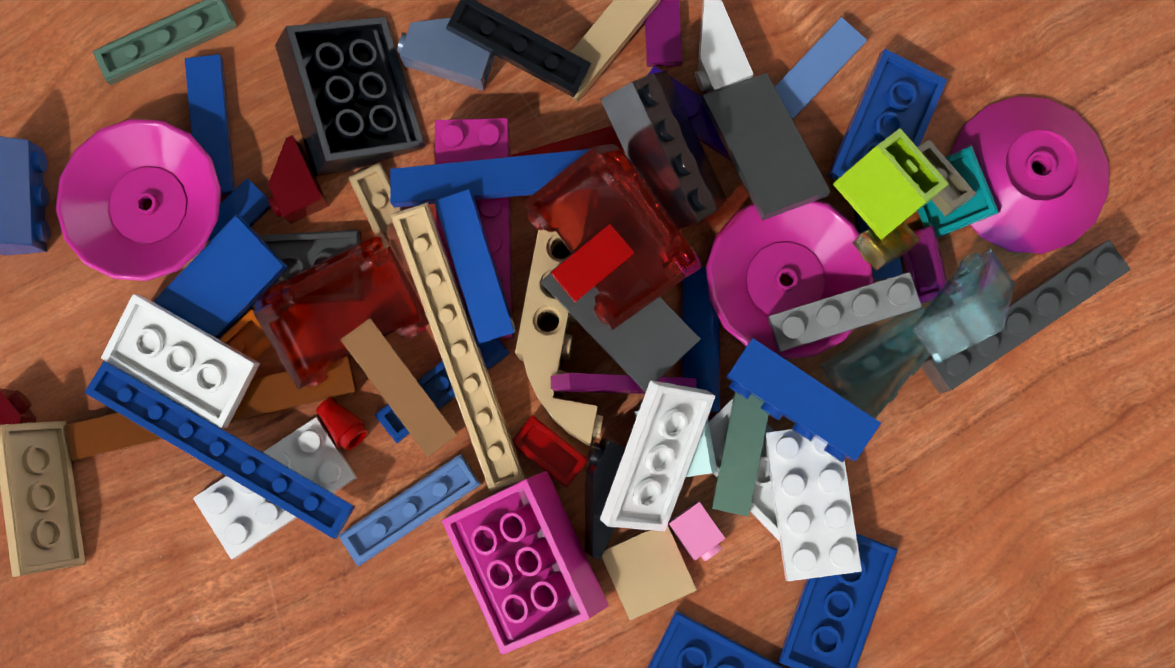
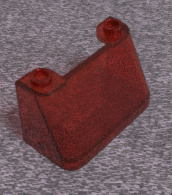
[523,144,701,330]
[254,233,429,389]

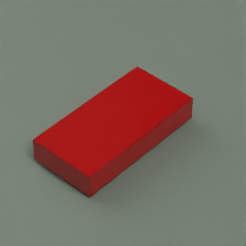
[551,224,634,303]
[512,415,587,488]

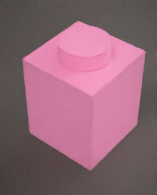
[668,501,725,561]

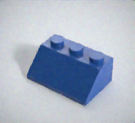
[0,136,50,256]

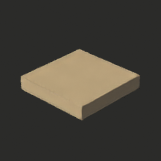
[602,525,697,620]

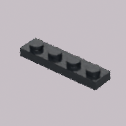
[446,0,591,97]

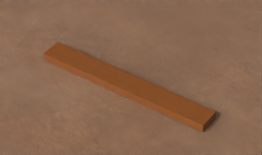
[64,356,357,461]

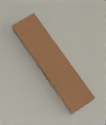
[341,318,457,457]

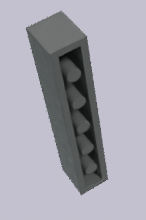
[919,240,1131,394]

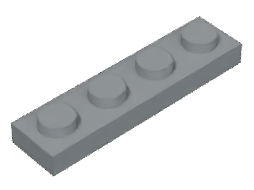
[767,272,922,353]

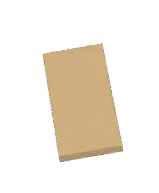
[0,421,86,577]

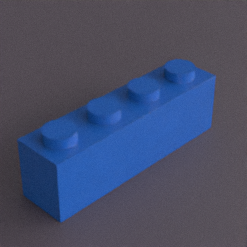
[726,338,881,463]

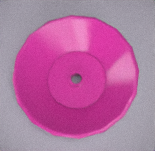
[950,96,1109,254]
[56,119,221,281]
[706,200,873,359]

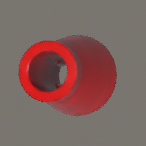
[316,397,368,451]

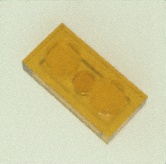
[852,222,920,270]

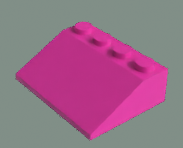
[441,471,609,655]

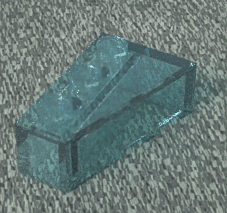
[912,250,1015,363]
[820,308,943,419]

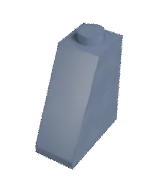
[397,14,503,91]

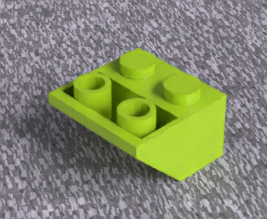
[833,128,949,240]

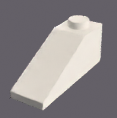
[695,0,754,93]

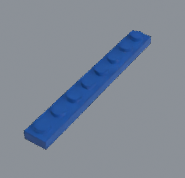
[84,361,355,539]

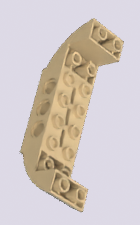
[515,153,643,446]

